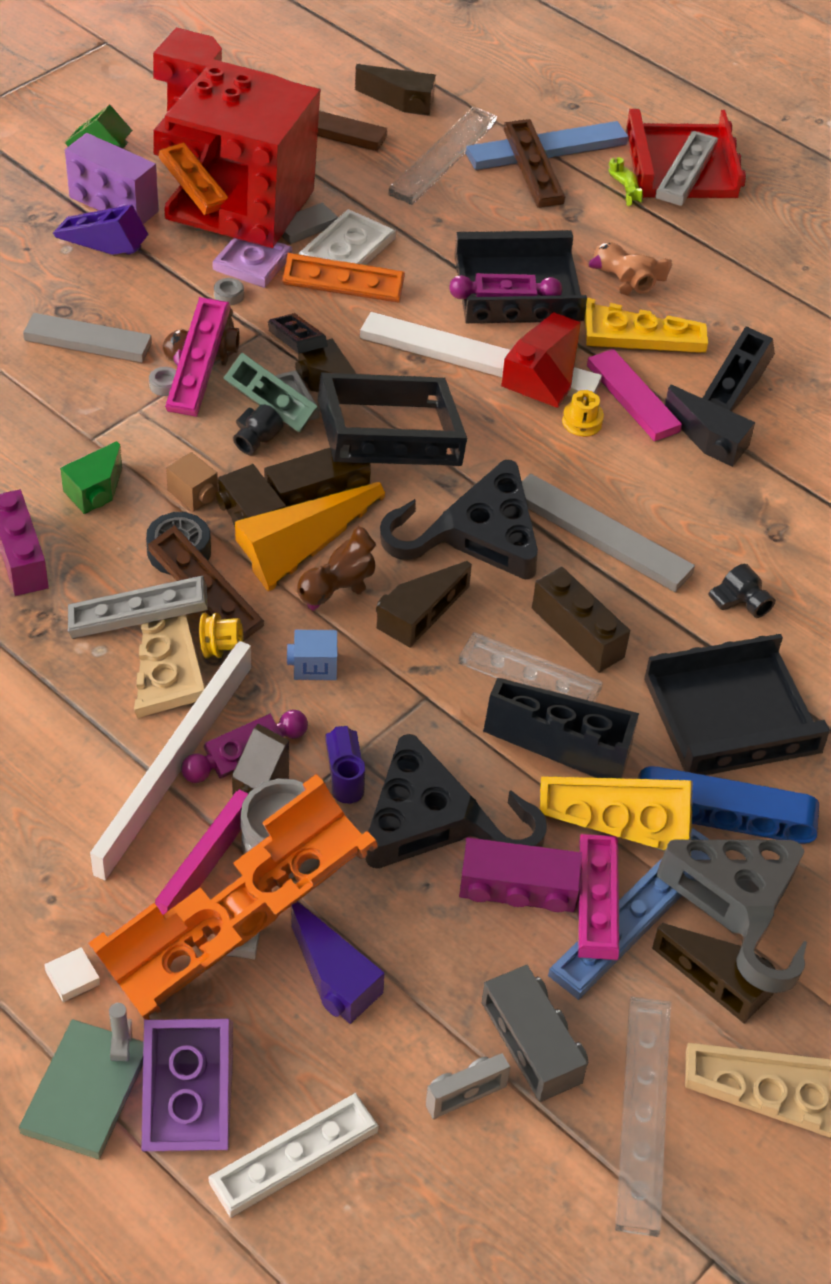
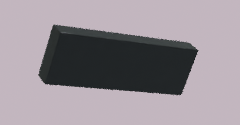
[267,313,328,354]

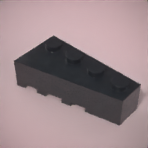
[483,678,639,779]

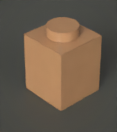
[166,452,218,512]

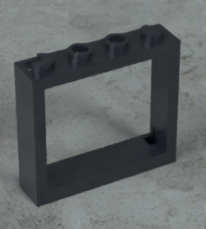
[318,373,467,466]

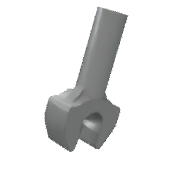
[109,1003,132,1061]

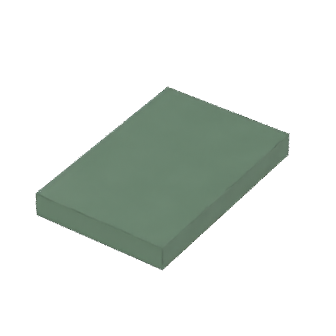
[19,1019,144,1160]

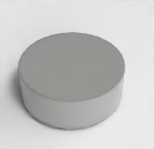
[214,278,244,305]
[149,367,176,396]

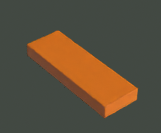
[158,143,228,215]

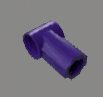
[325,726,365,804]

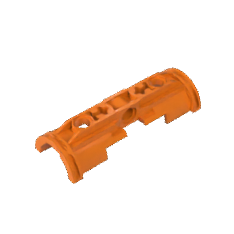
[89,774,378,1020]

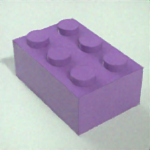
[65,133,159,224]

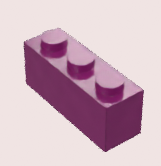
[0,489,49,596]
[459,837,582,912]

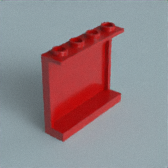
[626,109,746,198]

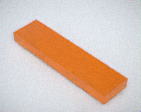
[282,253,405,303]

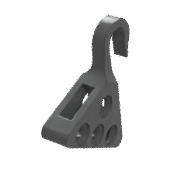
[657,840,807,993]

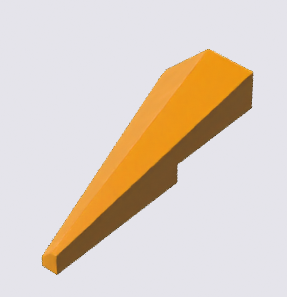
[235,482,385,592]

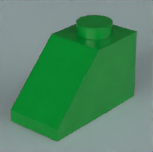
[65,104,133,149]
[60,441,122,514]

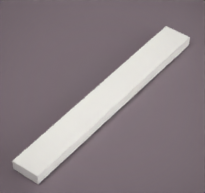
[360,312,602,400]
[90,641,251,880]

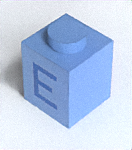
[287,630,337,680]

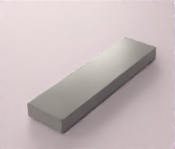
[656,131,718,206]
[23,313,152,363]
[68,576,208,639]

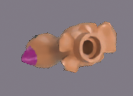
[589,242,672,296]

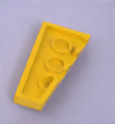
[585,298,708,353]
[540,776,693,856]

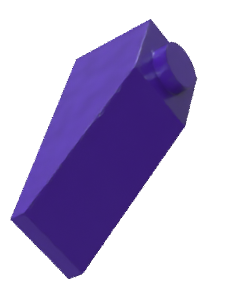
[53,205,149,255]
[291,901,385,1024]

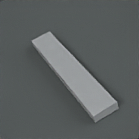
[522,473,695,592]

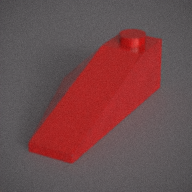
[501,312,581,408]

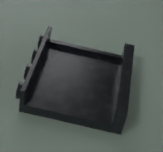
[455,230,587,324]
[644,634,830,775]

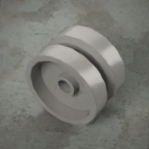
[241,778,319,878]

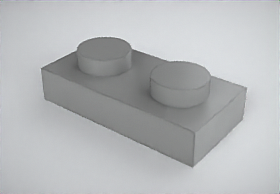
[425,1053,510,1119]

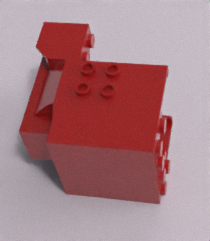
[153,27,321,248]

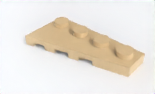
[134,615,205,718]
[685,1043,831,1138]

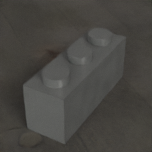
[481,965,588,1103]

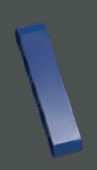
[638,766,820,844]

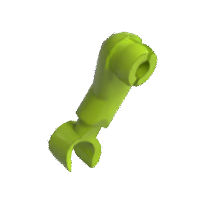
[608,157,643,206]

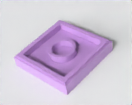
[213,238,292,288]

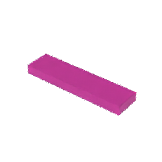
[165,297,231,417]
[587,349,682,442]
[155,789,248,915]
[578,834,619,960]

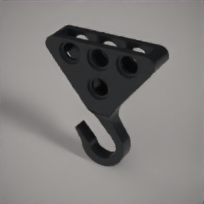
[380,460,538,579]
[366,734,547,869]

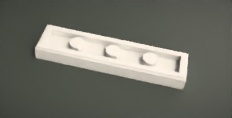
[209,1093,378,1218]

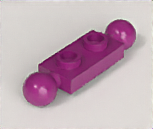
[449,273,562,300]
[181,710,308,783]

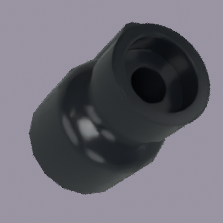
[233,404,284,455]
[708,563,776,618]

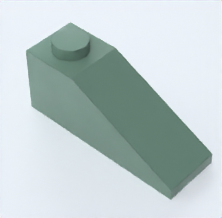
[223,353,318,433]

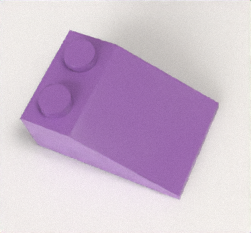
[142,1019,233,1151]

